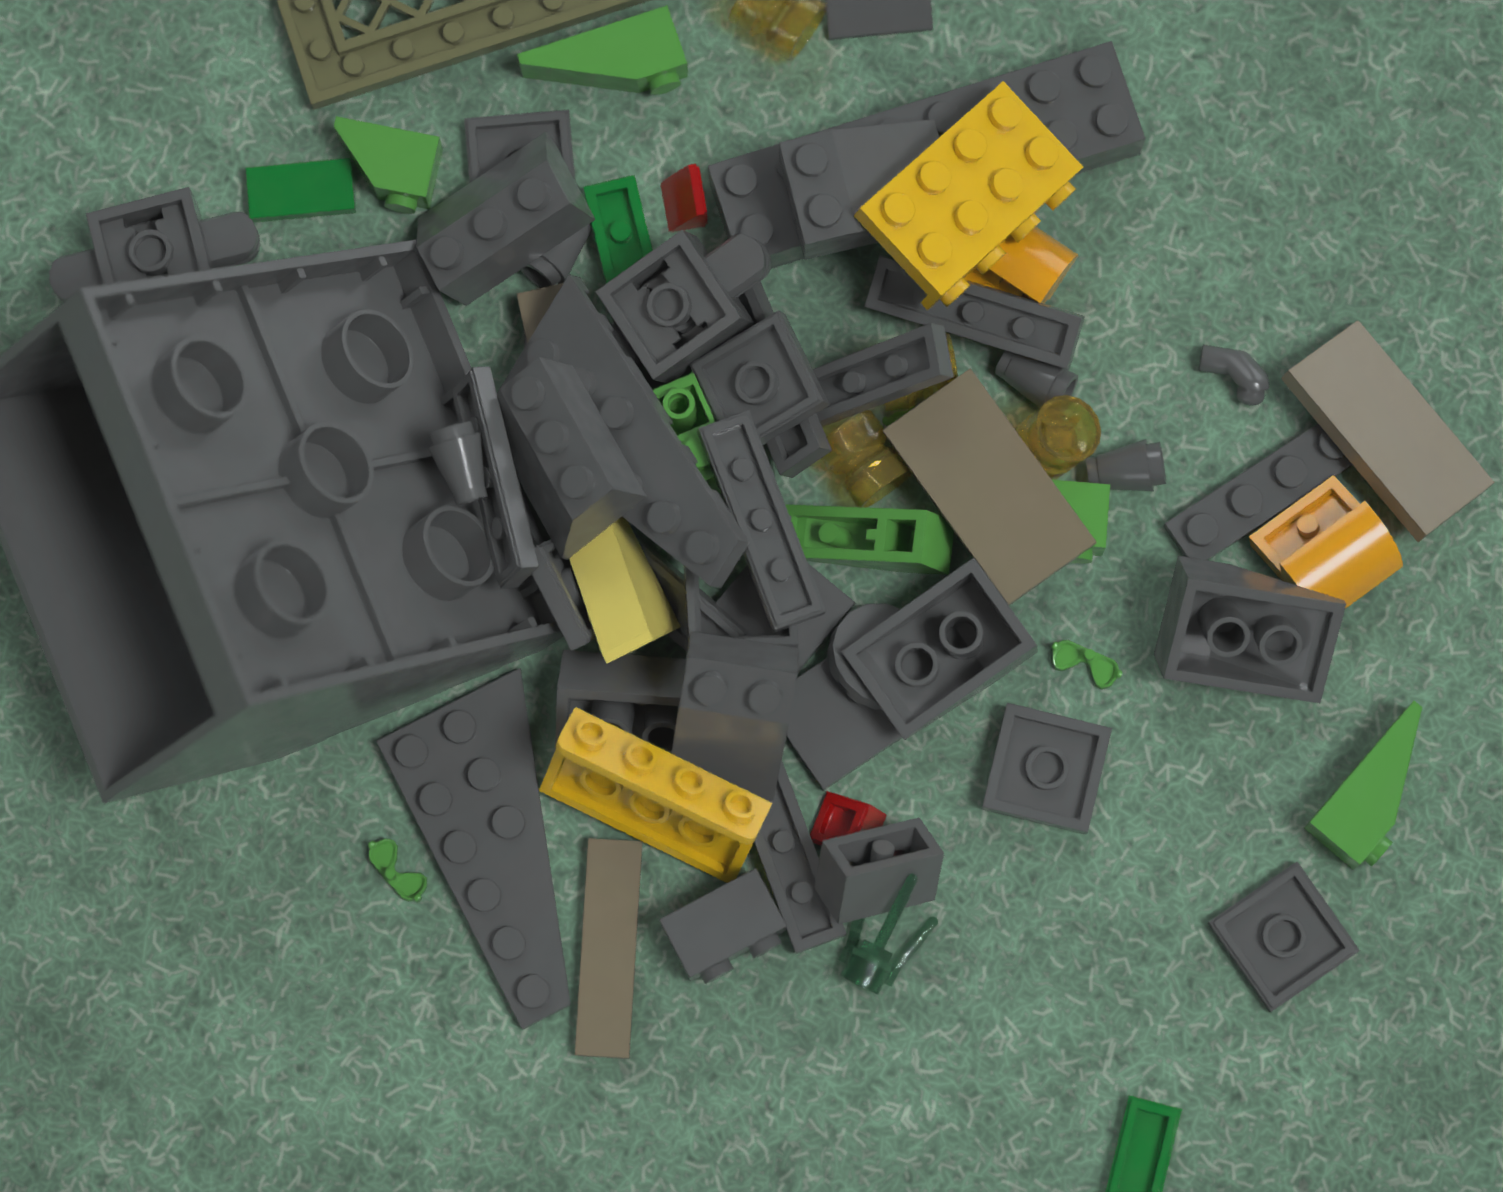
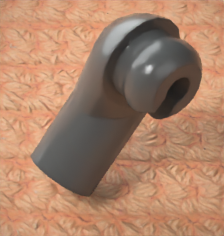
[1199,345,1269,405]

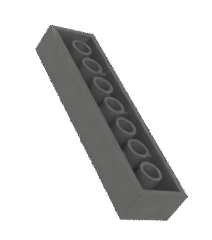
[708,41,1145,269]

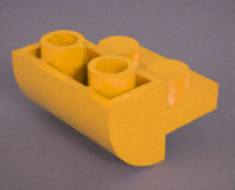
[964,227,1079,304]
[1249,475,1403,609]

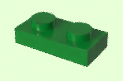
[583,175,653,284]

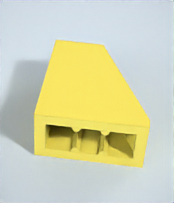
[569,517,681,663]

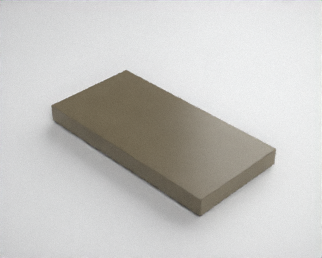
[1281,320,1495,542]
[883,368,1097,606]

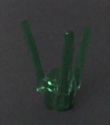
[838,873,938,995]

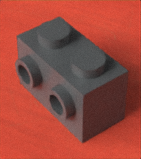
[814,817,944,924]
[659,868,787,984]

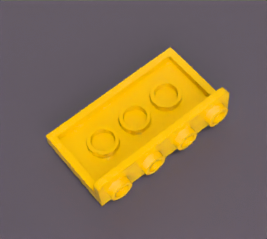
[853,81,1083,311]
[539,707,772,883]

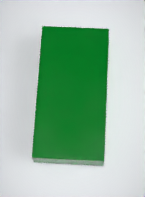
[246,158,356,223]
[1105,1095,1182,1192]

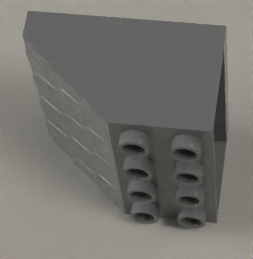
[0,240,564,804]

